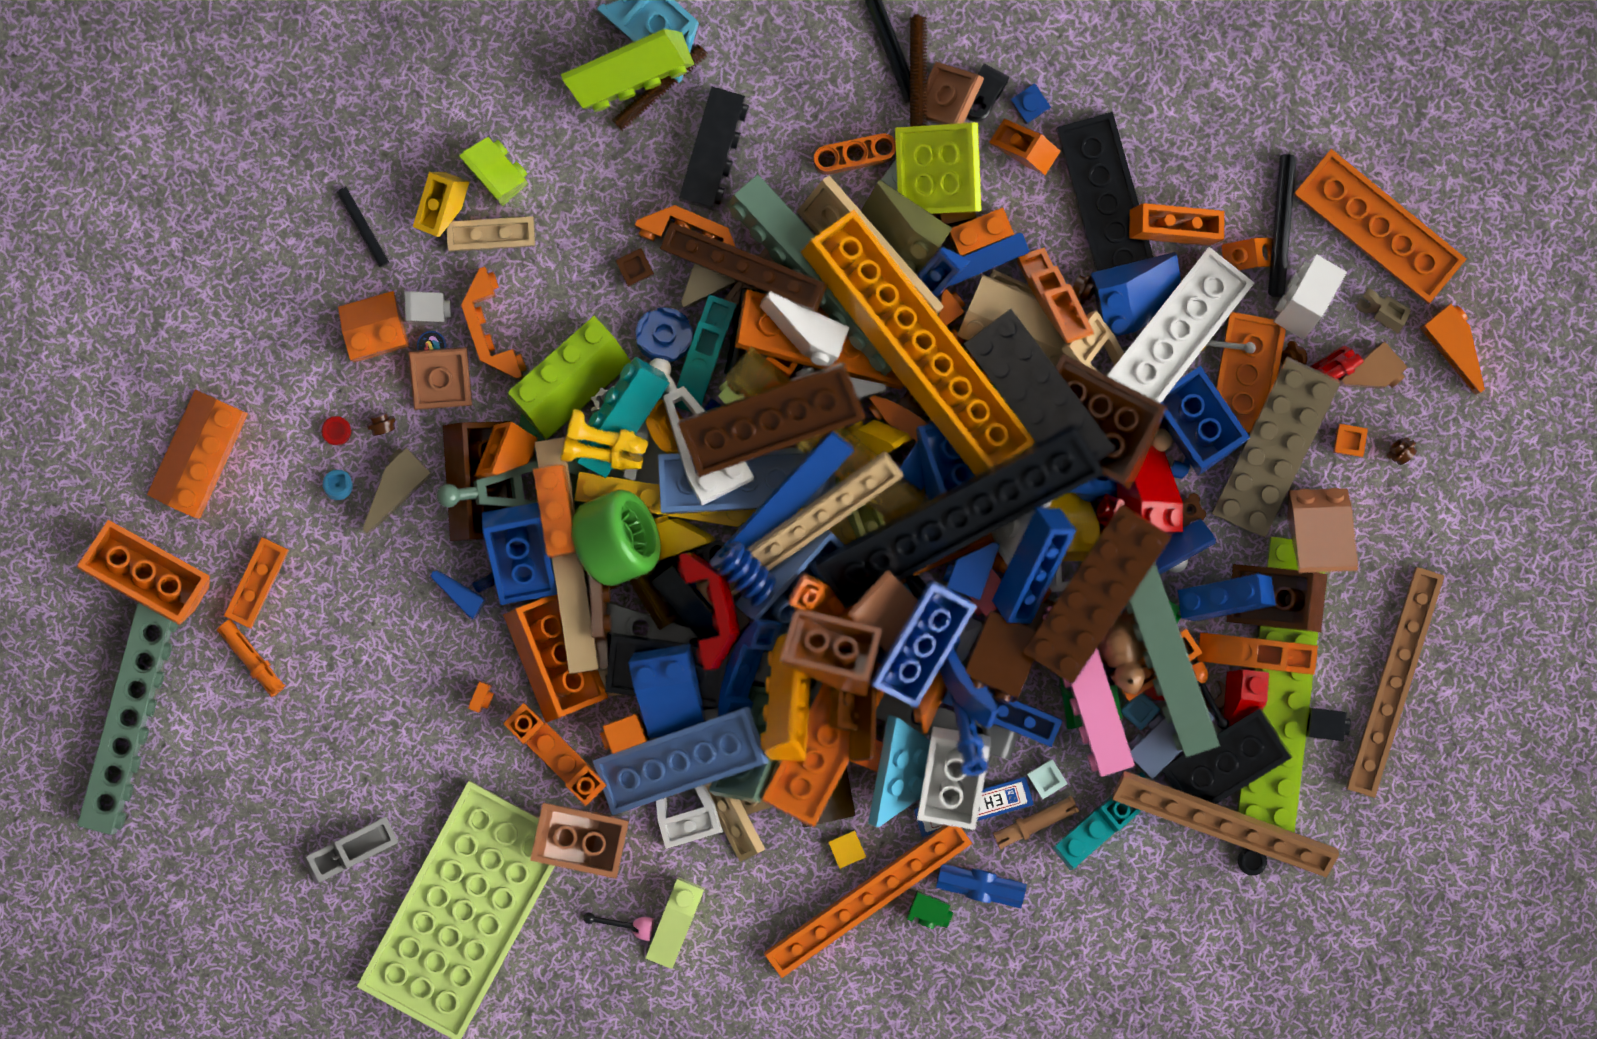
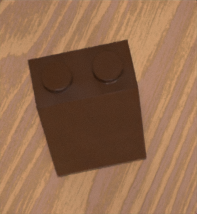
[964,611,1036,704]

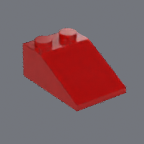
[1117,445,1183,533]

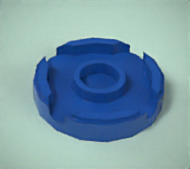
[635,307,693,362]

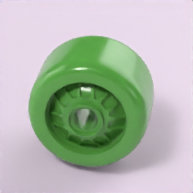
[571,490,661,586]

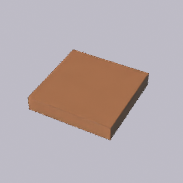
[923,62,984,125]
[408,347,473,410]

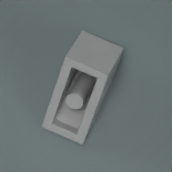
[405,291,452,326]

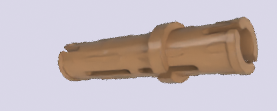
[992,796,1079,850]

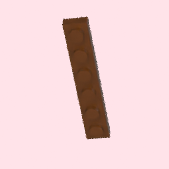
[660,222,828,312]

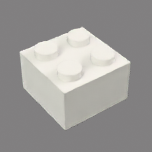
[1274,254,1347,340]

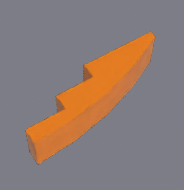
[1017,247,1094,344]

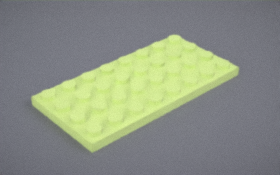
[357,780,555,1039]

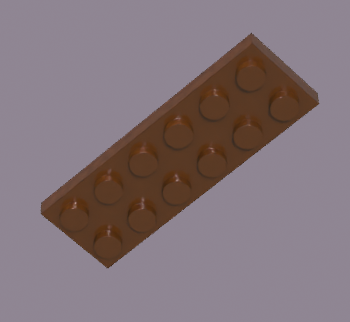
[677,362,865,477]
[1023,503,1172,684]

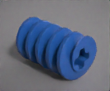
[711,541,776,606]

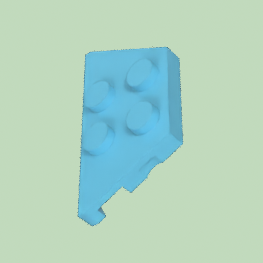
[597,0,699,83]
[868,715,930,827]

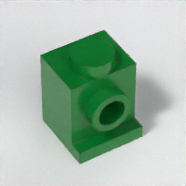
[906,890,953,930]

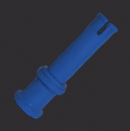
[951,696,988,776]

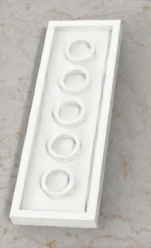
[1107,247,1254,403]

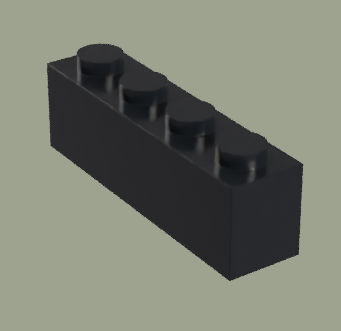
[679,86,749,210]

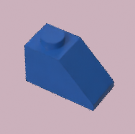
[943,542,1000,600]

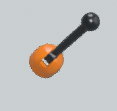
[1192,662,1229,729]

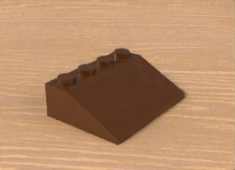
[1024,354,1167,489]

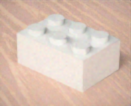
[917,726,991,830]

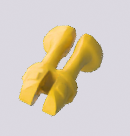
[560,409,648,470]

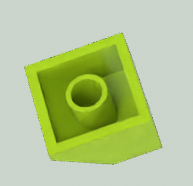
[459,137,528,207]

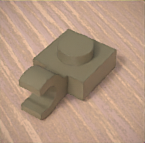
[1356,288,1412,333]

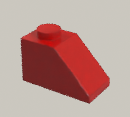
[1223,669,1269,730]

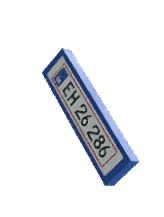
[914,777,1034,837]

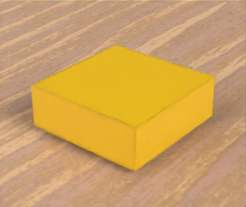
[828,830,866,869]

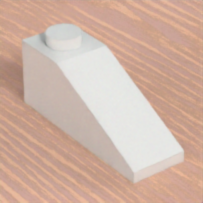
[760,291,849,367]

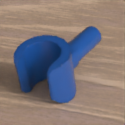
[1171,457,1190,479]

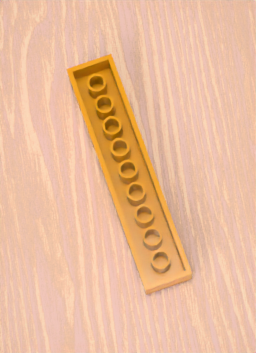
[801,210,1036,476]

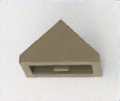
[681,264,736,309]

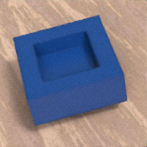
[1010,83,1051,125]

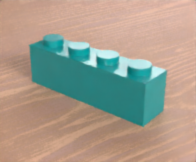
[575,357,670,478]

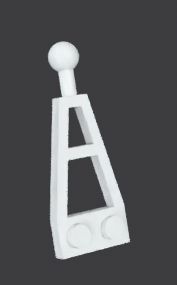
[649,358,754,506]
[650,737,723,849]

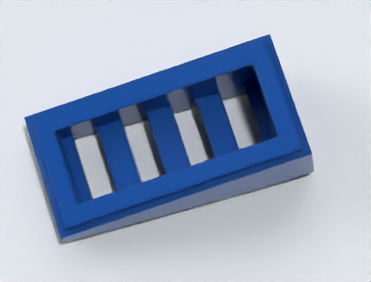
[430,570,486,619]

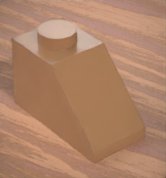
[1340,341,1408,389]

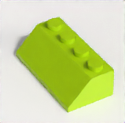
[561,29,694,112]
[507,315,631,440]

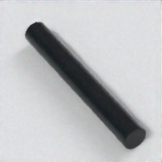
[336,187,389,268]

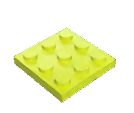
[895,122,981,214]

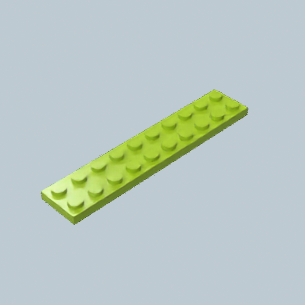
[1237,537,1326,833]

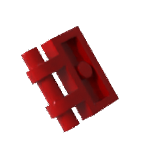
[1309,345,1364,379]

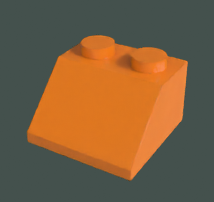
[338,291,410,363]

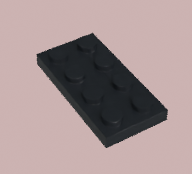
[605,633,729,708]
[1162,707,1293,804]

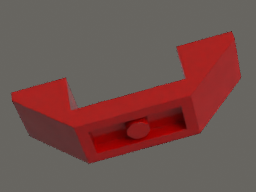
[678,553,740,670]

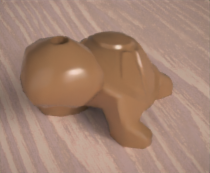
[1098,609,1148,694]

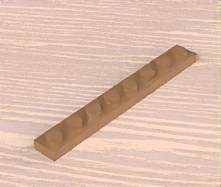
[1346,567,1445,798]
[1112,771,1339,878]

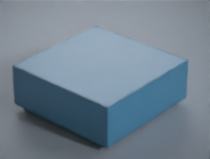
[1121,693,1161,731]

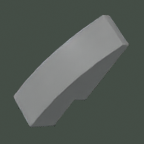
[302,817,399,885]

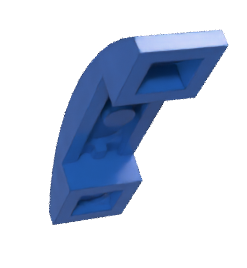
[718,620,782,717]
[939,637,998,728]

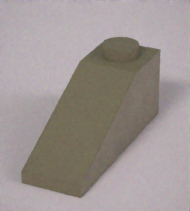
[363,448,433,534]

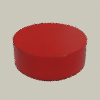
[322,416,352,446]

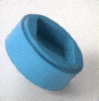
[322,470,353,500]

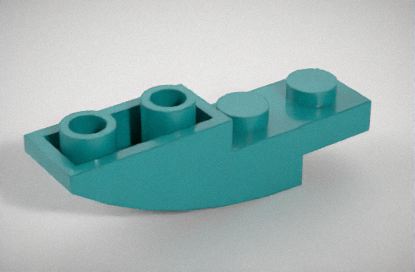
[674,294,737,413]
[1052,772,1147,870]

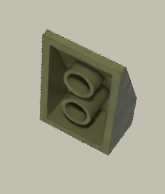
[860,180,952,275]

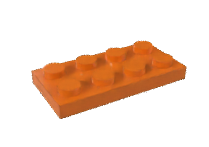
[1216,312,1286,434]

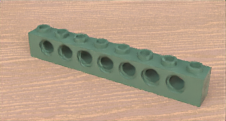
[77,603,178,835]

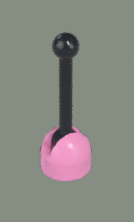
[583,912,654,941]

